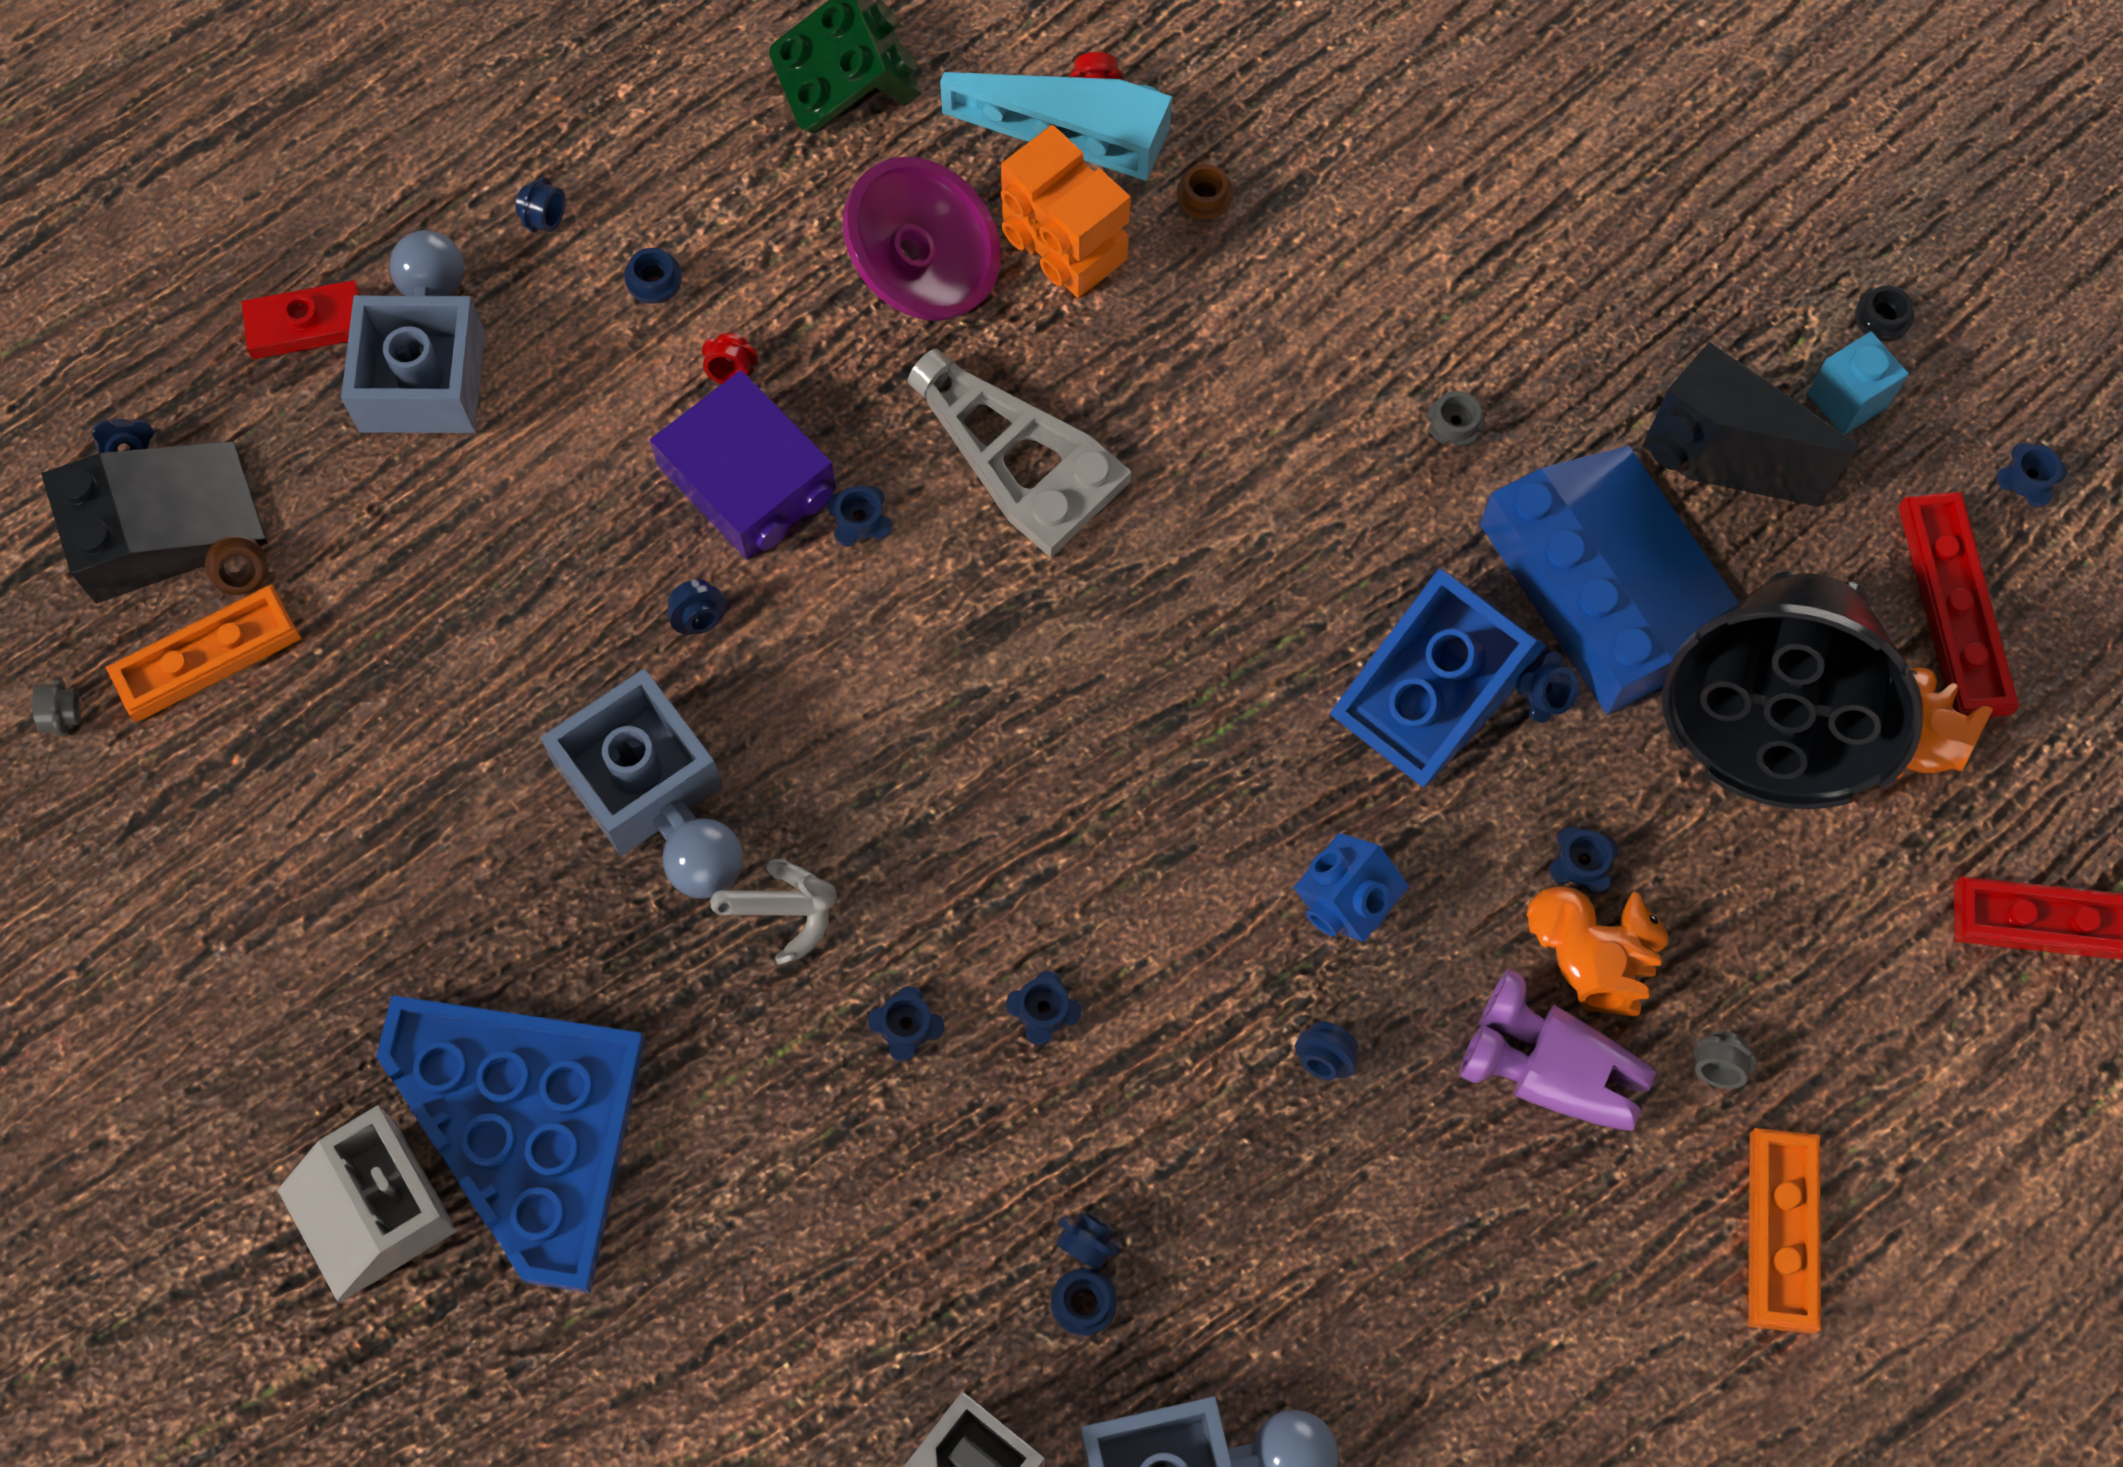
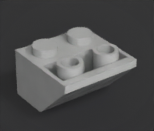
[277,1105,457,1303]

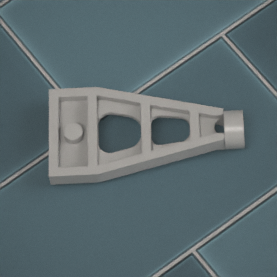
[908,348,1132,558]

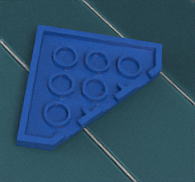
[376,995,646,1293]

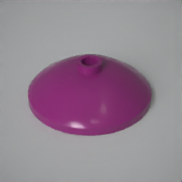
[843,157,1001,321]

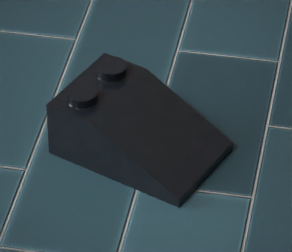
[1642,342,1859,507]
[41,441,268,604]

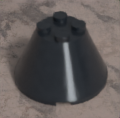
[1662,572,1924,809]

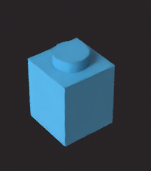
[1807,331,1909,434]

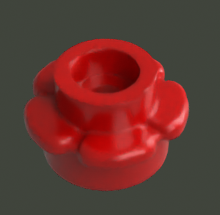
[1069,52,1123,80]
[702,333,758,384]

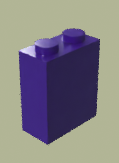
[650,370,836,560]

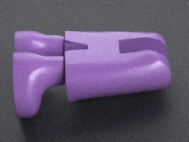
[1458,968,1657,1131]

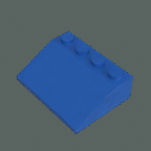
[1480,445,1739,715]

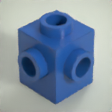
[1293,833,1409,942]

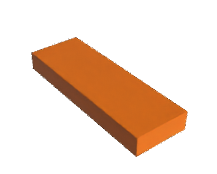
[106,584,302,723]
[1748,1128,1821,1334]

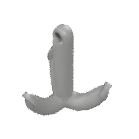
[710,859,837,964]

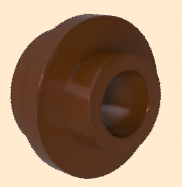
[1177,164,1233,219]
[205,535,268,595]

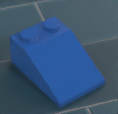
[1329,568,1548,788]

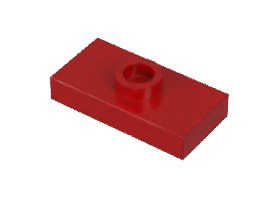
[241,280,361,360]

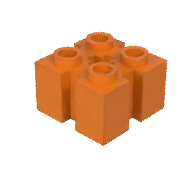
[1001,124,1131,299]

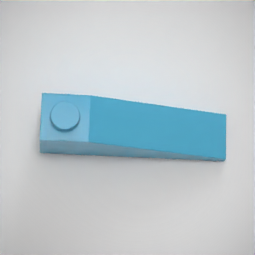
[940,72,1172,181]

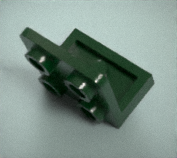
[769,0,922,133]

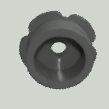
[1427,391,1485,447]
[32,677,81,737]
[1693,1031,1758,1089]

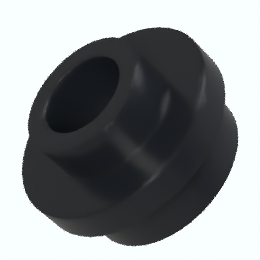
[1855,285,1914,342]

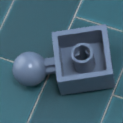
[341,230,485,433]
[540,668,743,899]
[1080,1396,1339,1467]

